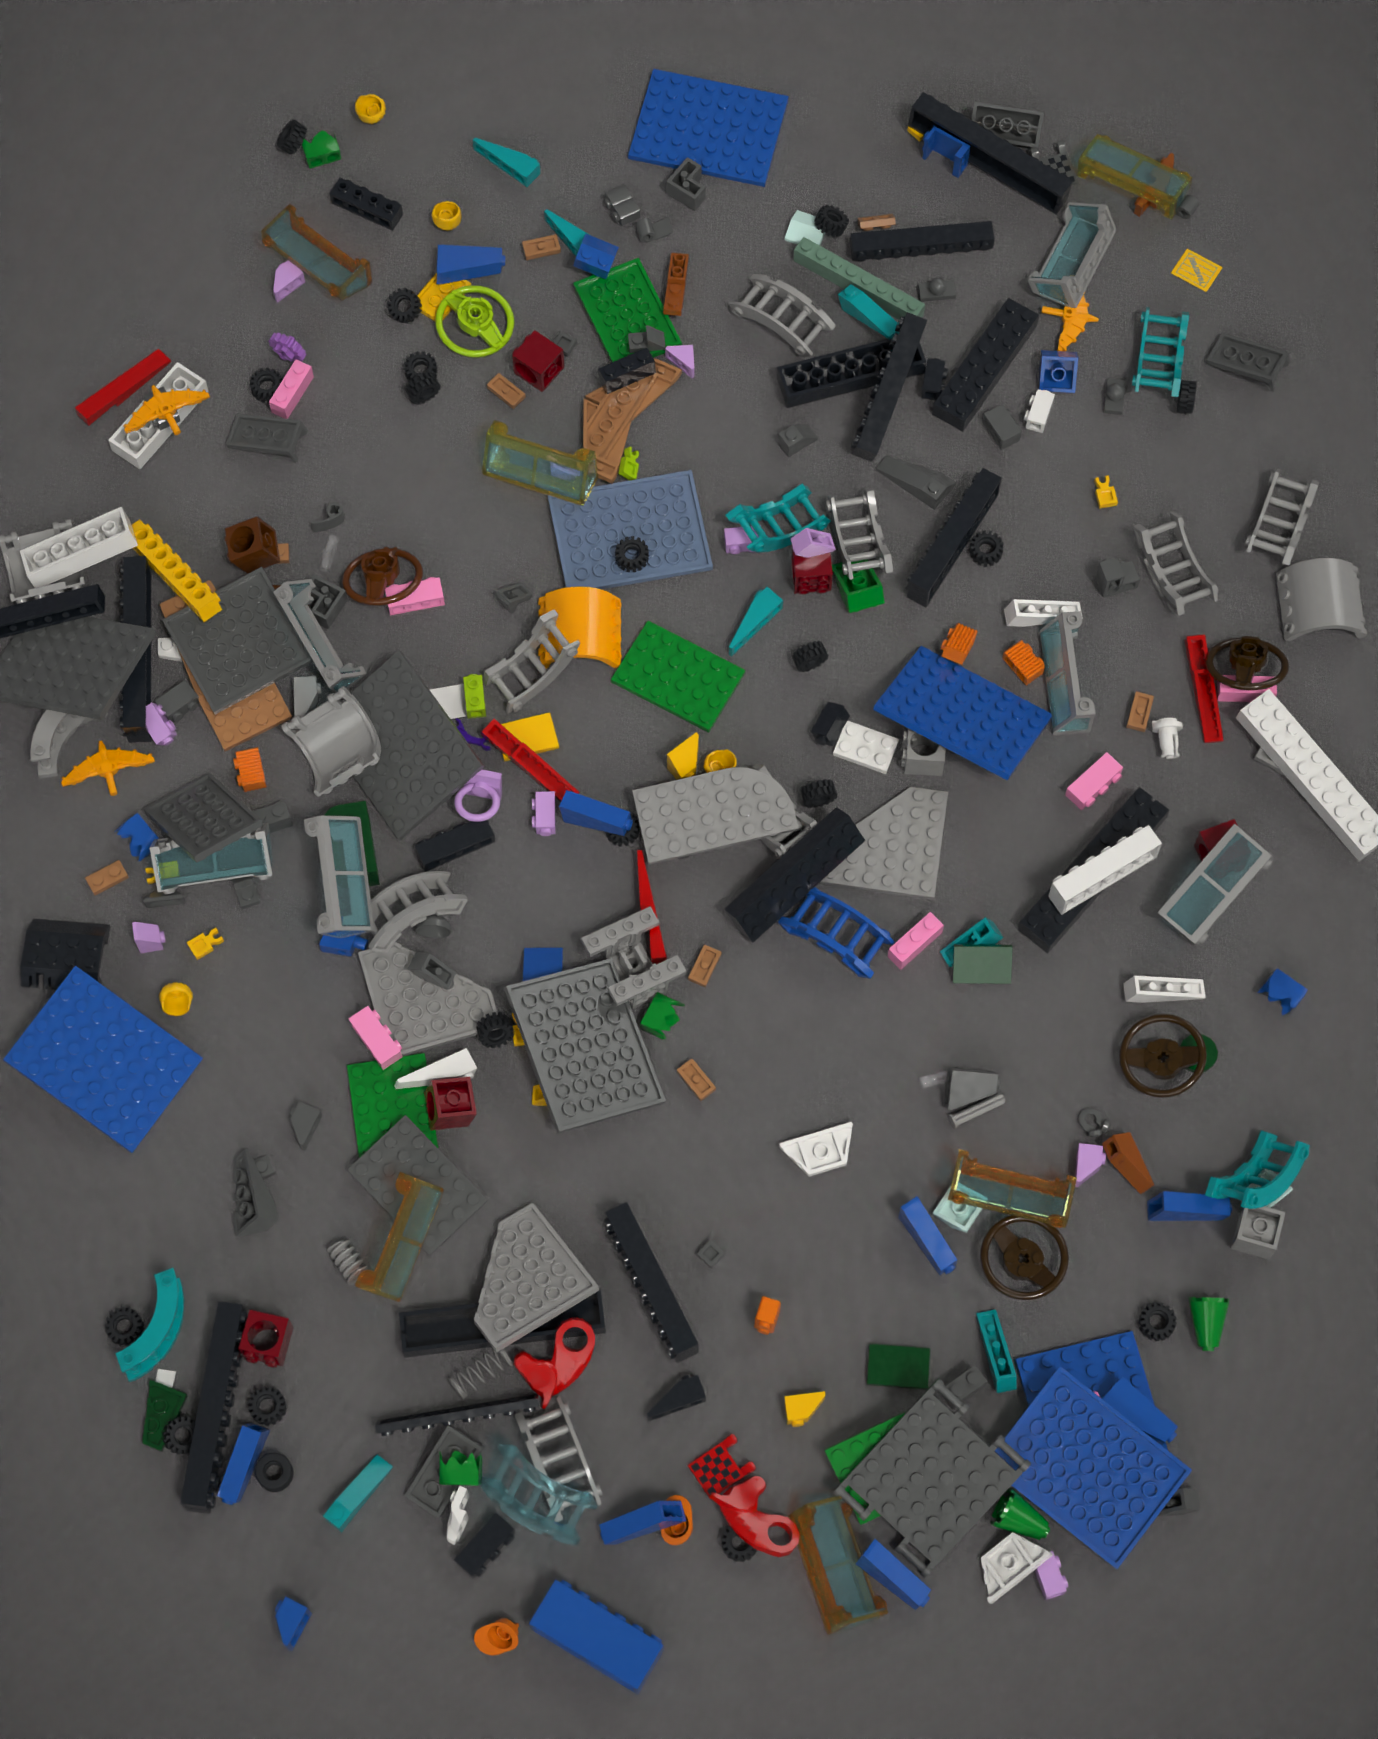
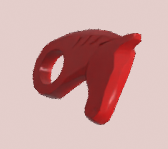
[513,1317,595,1409]
[709,1476,800,1557]

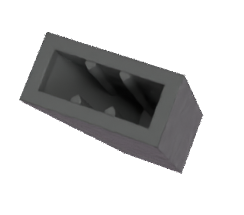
[944,1068,1000,1110]

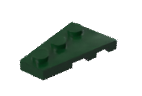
[142,1380,188,1452]

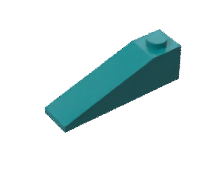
[473,138,541,187]
[544,209,589,256]
[838,284,897,340]
[729,587,783,657]
[976,1309,1017,1393]
[323,1454,393,1533]

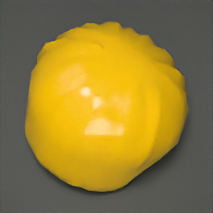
[355,94,386,125]
[431,201,462,231]
[703,749,737,773]
[159,982,193,1016]

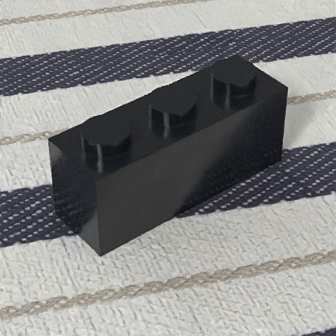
[598,348,656,394]
[454,1513,515,1580]

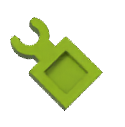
[618,446,639,481]

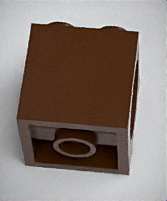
[225,516,280,574]

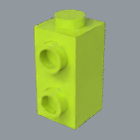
[463,674,486,719]

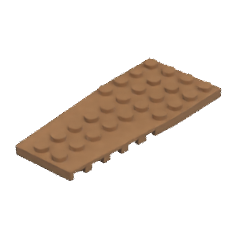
[160,580,293,751]

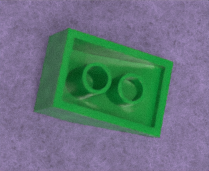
[832,559,885,613]

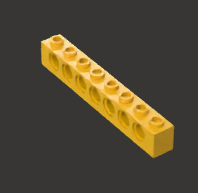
[132,519,222,622]

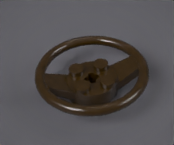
[1206,636,1289,690]
[1119,1014,1207,1098]
[980,1214,1069,1300]

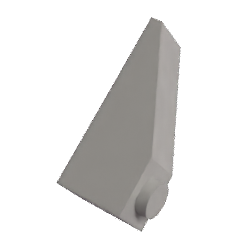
[294,676,322,730]

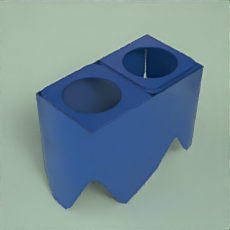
[114,813,159,862]
[1257,968,1308,1016]

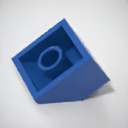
[573,234,619,279]
[1039,350,1078,393]
[275,1596,312,1652]

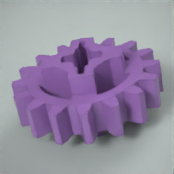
[268,332,307,362]

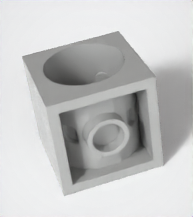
[901,728,945,776]
[1231,1206,1285,1260]

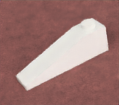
[1004,599,1083,627]
[1123,976,1206,1003]
[394,1048,477,1089]

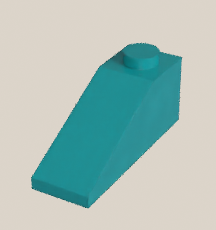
[940,917,1004,967]

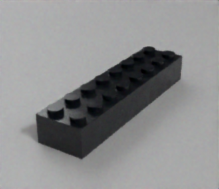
[932,298,1039,432]
[851,312,927,462]
[777,338,927,408]
[906,468,1002,608]
[724,807,866,943]
[604,1202,699,1363]

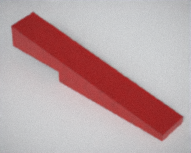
[75,349,171,426]
[1184,634,1224,744]
[480,718,580,802]
[637,850,667,965]

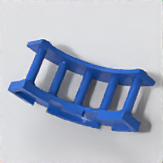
[778,887,895,979]

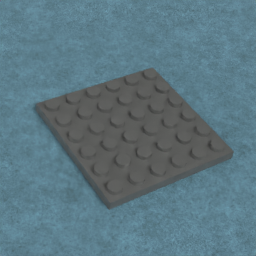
[162,567,314,715]

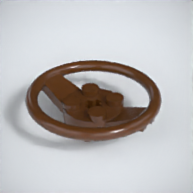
[342,547,423,606]

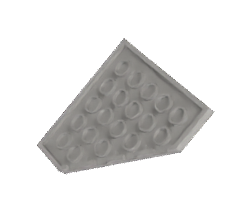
[820,787,948,900]
[358,942,500,1056]
[474,1203,599,1353]

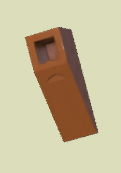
[1102,1132,1155,1194]

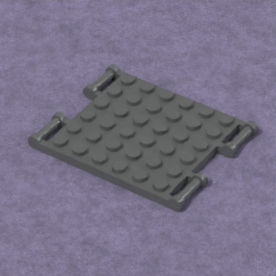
[833,1378,1031,1578]

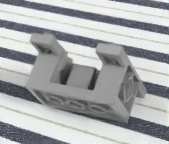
[581,906,687,1009]

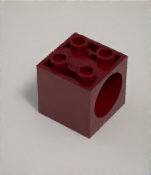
[512,330,564,392]
[791,546,833,595]
[1194,819,1251,878]
[424,1077,477,1130]
[239,1310,293,1368]

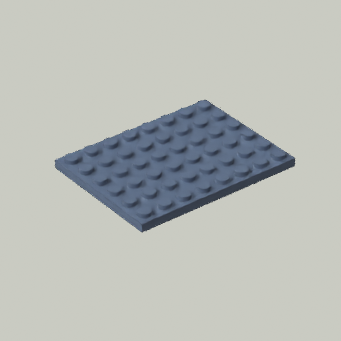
[548,470,713,589]

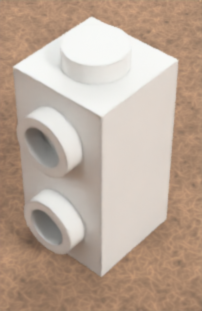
[1024,389,1055,433]

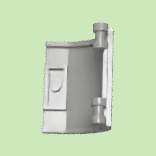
[0,518,86,604]
[1276,558,1367,642]
[281,686,381,797]

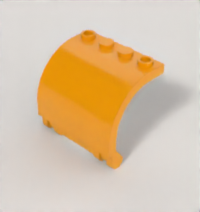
[538,587,622,669]

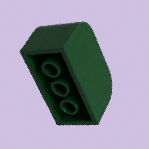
[324,801,380,889]

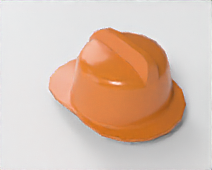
[661,1495,693,1545]
[474,1618,519,1656]

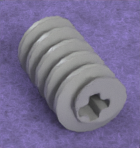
[327,1240,368,1285]

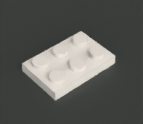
[833,721,899,774]

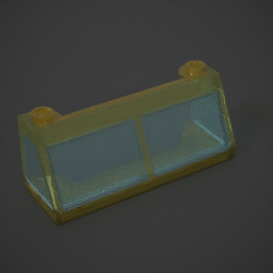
[1077,134,1193,220]
[482,420,598,506]

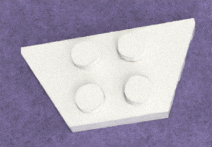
[779,1122,853,1177]
[981,1532,1053,1604]

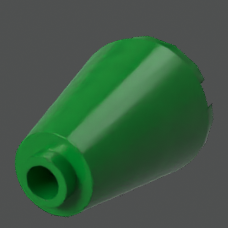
[1188,1297,1229,1351]
[990,1488,1050,1540]

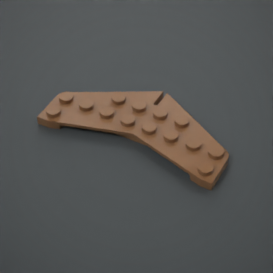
[583,358,682,484]

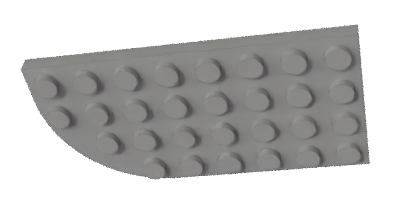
[632,767,799,865]

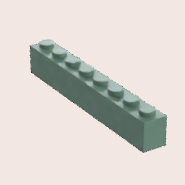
[794,237,925,320]

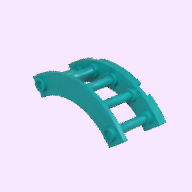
[1132,307,1189,397]
[726,483,831,552]
[1205,1130,1310,1209]
[116,1268,185,1382]

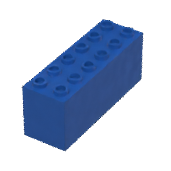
[529,1580,664,1695]

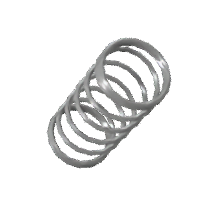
[449,1349,513,1400]

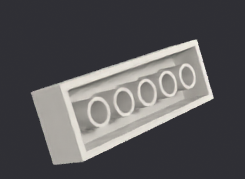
[108,362,209,469]
[20,506,138,588]
[1048,825,1162,915]

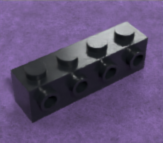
[329,178,403,231]
[415,820,495,872]

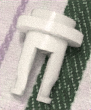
[1152,718,1183,759]

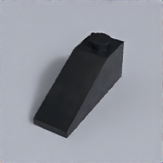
[647,1374,706,1422]

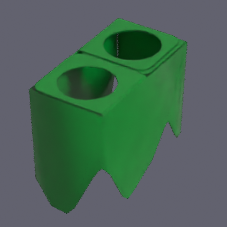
[300,130,341,169]
[640,992,685,1039]
[439,1451,482,1486]

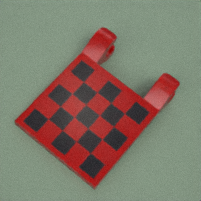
[688,1434,756,1500]

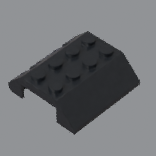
[21,919,110,990]

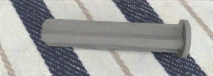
[948,1093,1005,1129]

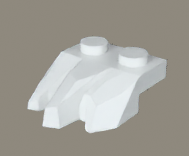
[447,1486,470,1545]

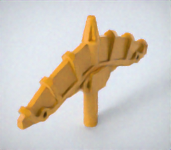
[1041,292,1099,351]
[123,385,210,435]
[61,740,155,796]

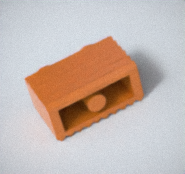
[941,623,978,665]
[1002,640,1045,686]
[233,747,267,792]
[754,1296,781,1335]

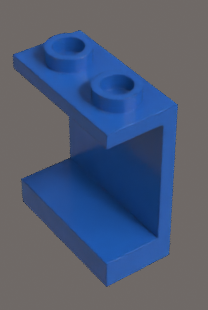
[922,126,970,178]

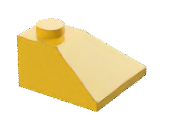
[667,732,699,780]

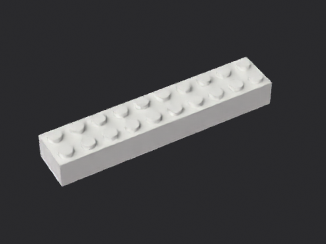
[1236,689,1378,862]

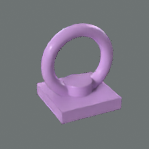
[454,770,502,822]

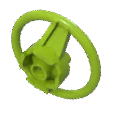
[435,285,514,357]

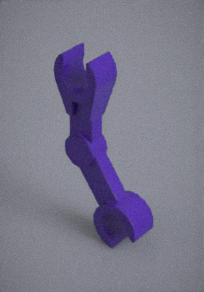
[455,718,491,751]

